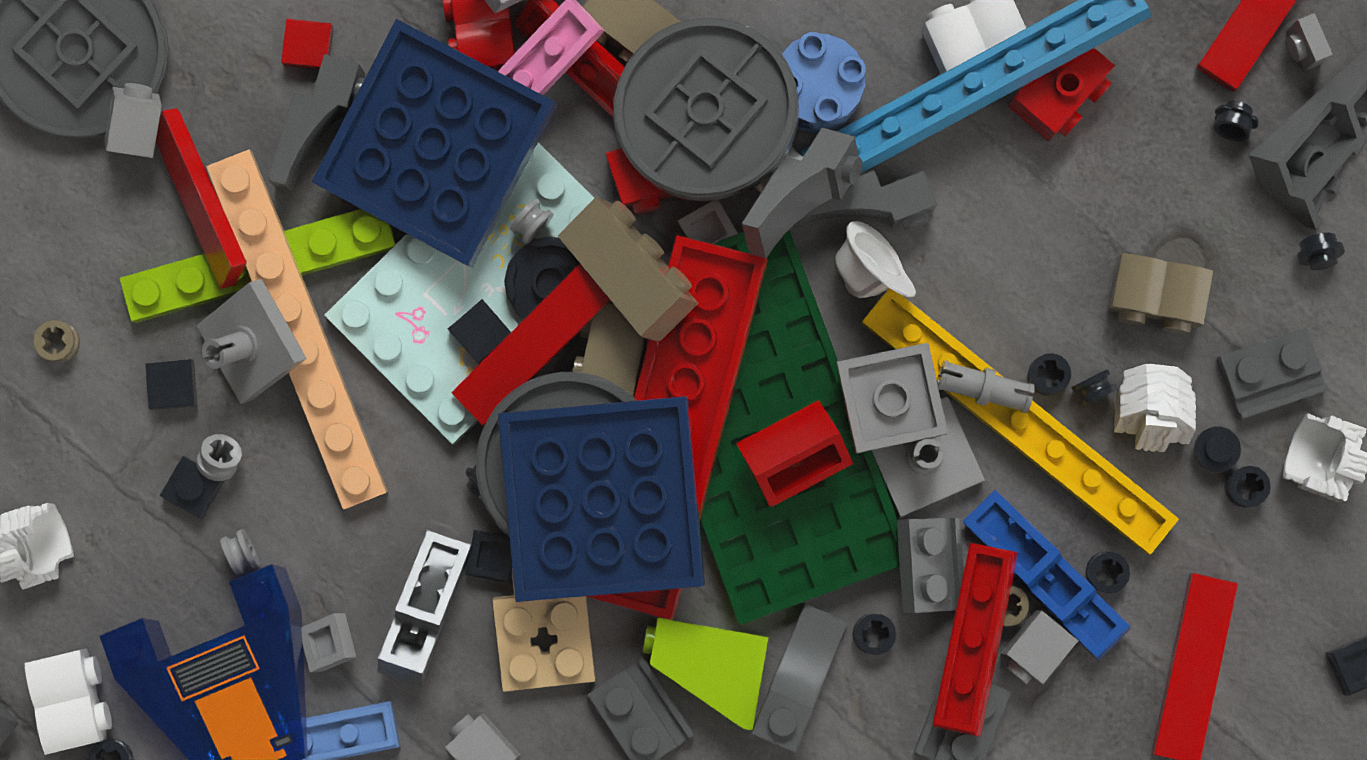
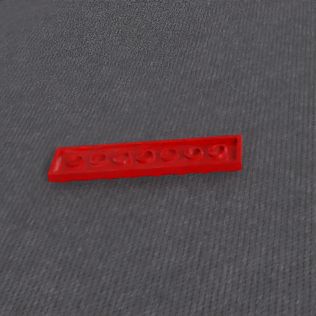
[586,235,768,620]

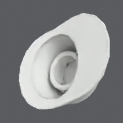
[835,221,916,298]

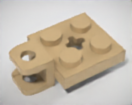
[493,568,596,692]

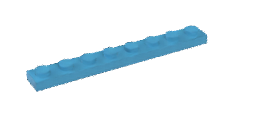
[801,0,1152,173]

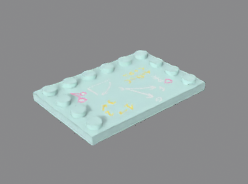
[325,143,594,445]

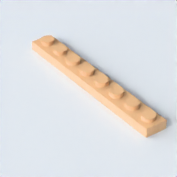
[206,149,388,510]

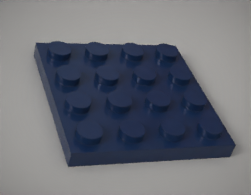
[312,19,558,268]
[498,396,705,602]

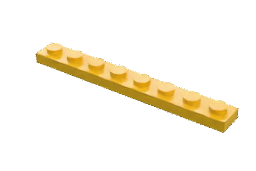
[861,288,1179,555]

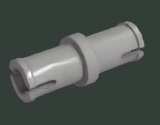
[937,360,1034,413]

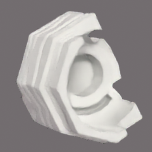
[1114,364,1196,452]
[1283,414,1367,502]
[0,503,74,590]

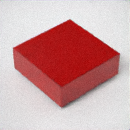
[281,18,334,70]

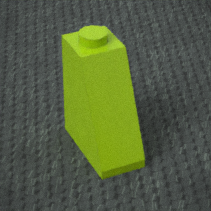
[643,617,769,731]

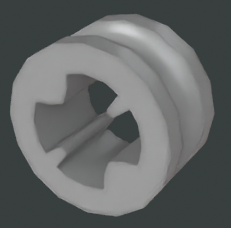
[509,198,554,244]
[196,434,242,481]
[220,529,260,576]

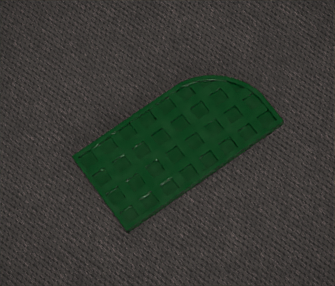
[700,230,900,625]

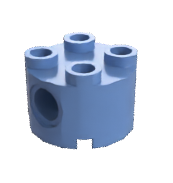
[782,32,866,134]

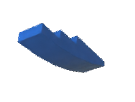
[962,490,1131,661]

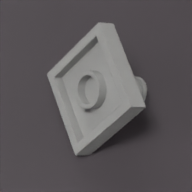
[196,279,307,404]
[836,343,948,454]
[872,396,985,517]

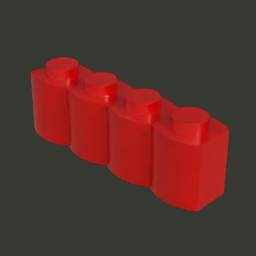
[442,0,516,71]

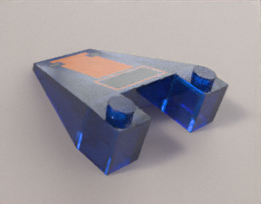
[99,564,308,760]

